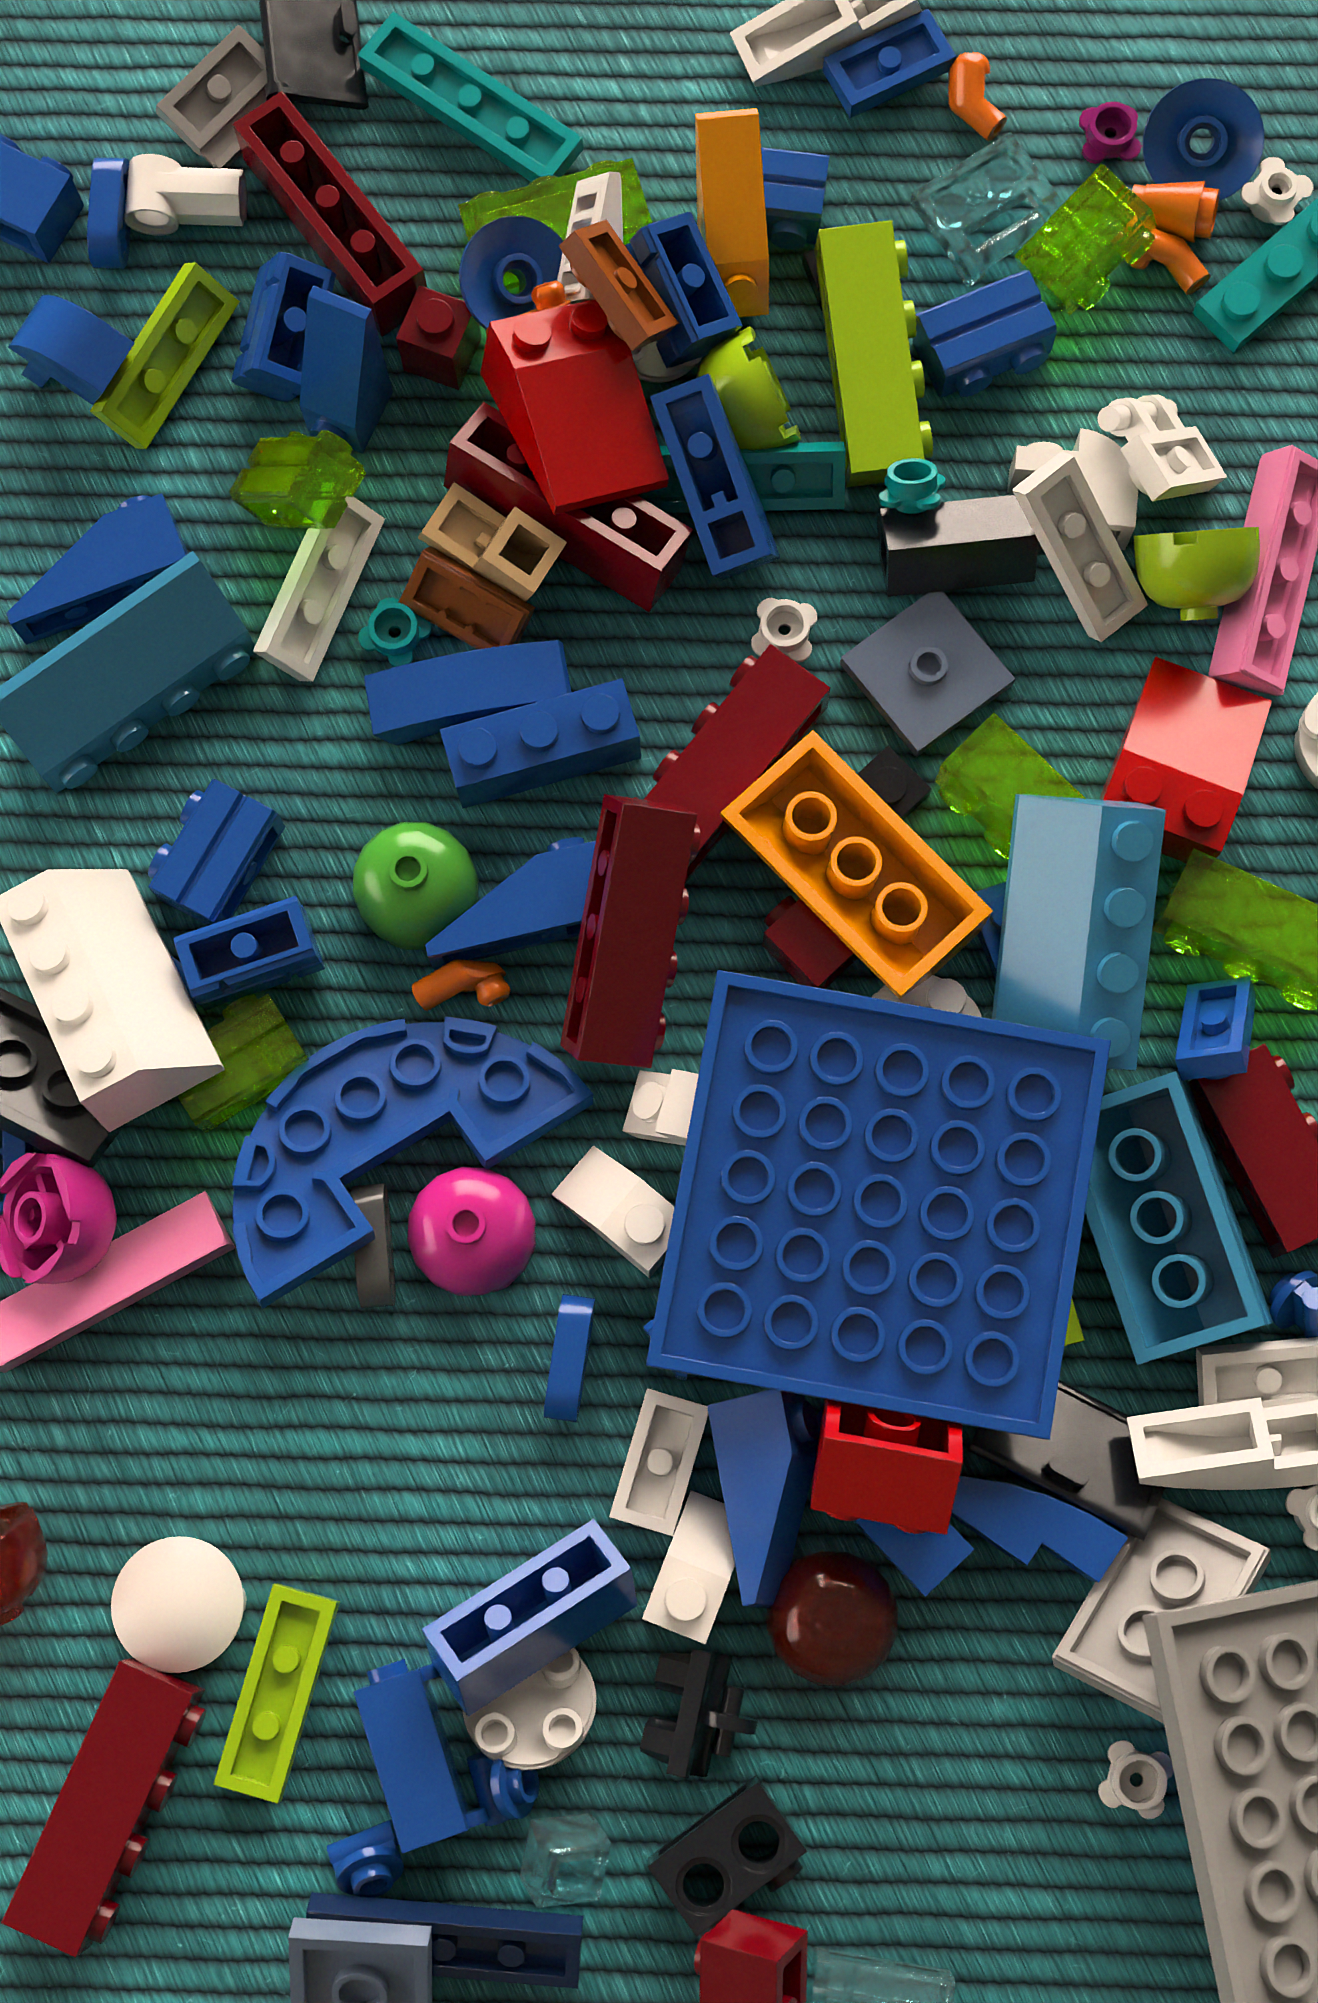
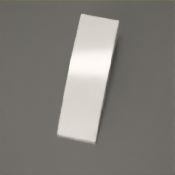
[730,0,922,87]
[1127,1397,1318,1490]

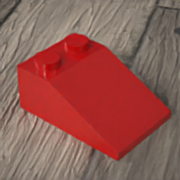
[480,299,669,515]
[1099,656,1272,871]
[810,1399,963,1535]

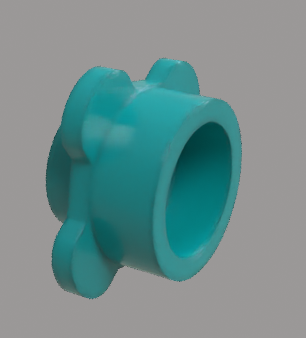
[879,458,946,514]
[358,597,432,667]

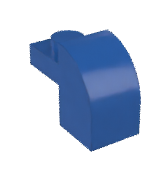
[8,295,135,405]

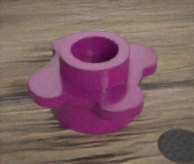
[1079,102,1141,164]

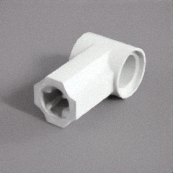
[125,154,248,236]

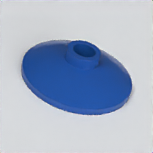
[1142,78,1265,201]
[459,216,563,330]

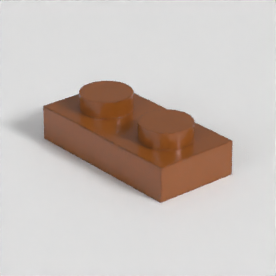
[559,219,679,351]

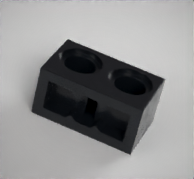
[647,1775,807,1937]

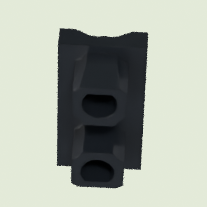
[640,1649,758,1778]

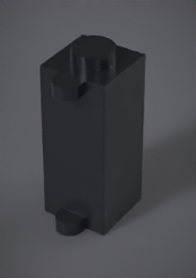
[877,495,1046,597]

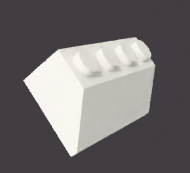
[0,869,225,1132]

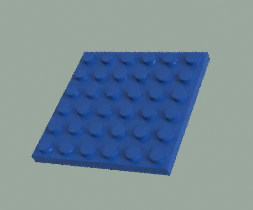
[646,970,1111,1440]

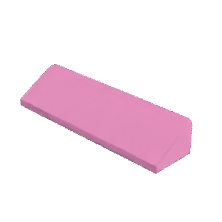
[1209,445,1318,696]
[0,1191,235,1373]

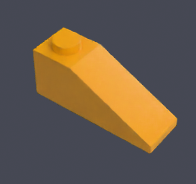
[695,108,769,317]

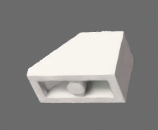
[552,1146,674,1278]
[642,1490,735,1644]

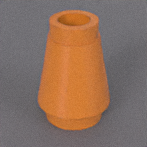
[1127,181,1220,243]

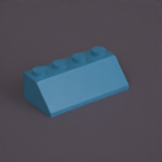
[0,551,255,794]
[992,794,1166,1070]
[1085,1071,1274,1365]

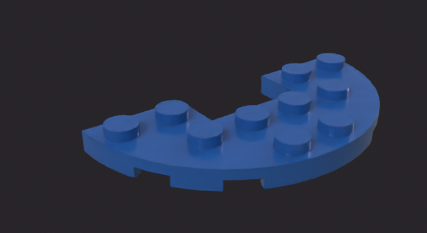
[232,1017,593,1309]

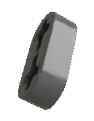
[351,1183,396,1309]

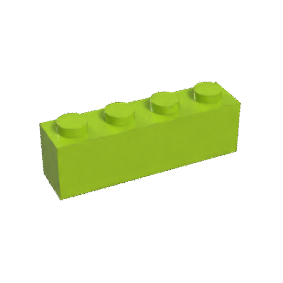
[814,220,933,487]

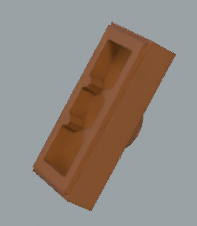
[398,546,536,649]

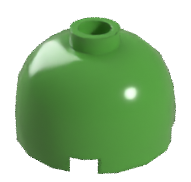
[353,822,479,950]

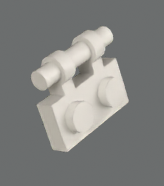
[1098,395,1227,502]

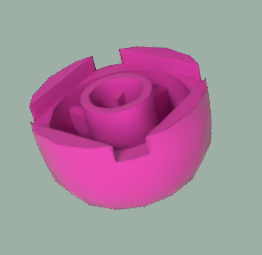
[0,1153,117,1284]
[407,1167,536,1296]

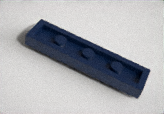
[306,1892,583,1989]

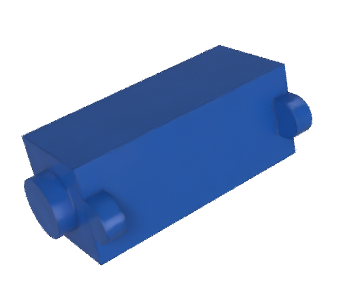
[353,1659,490,1853]

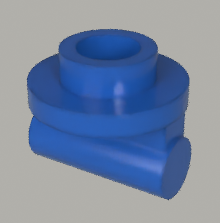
[1269,1270,1318,1338]
[466,1752,539,1826]
[327,1819,404,1898]

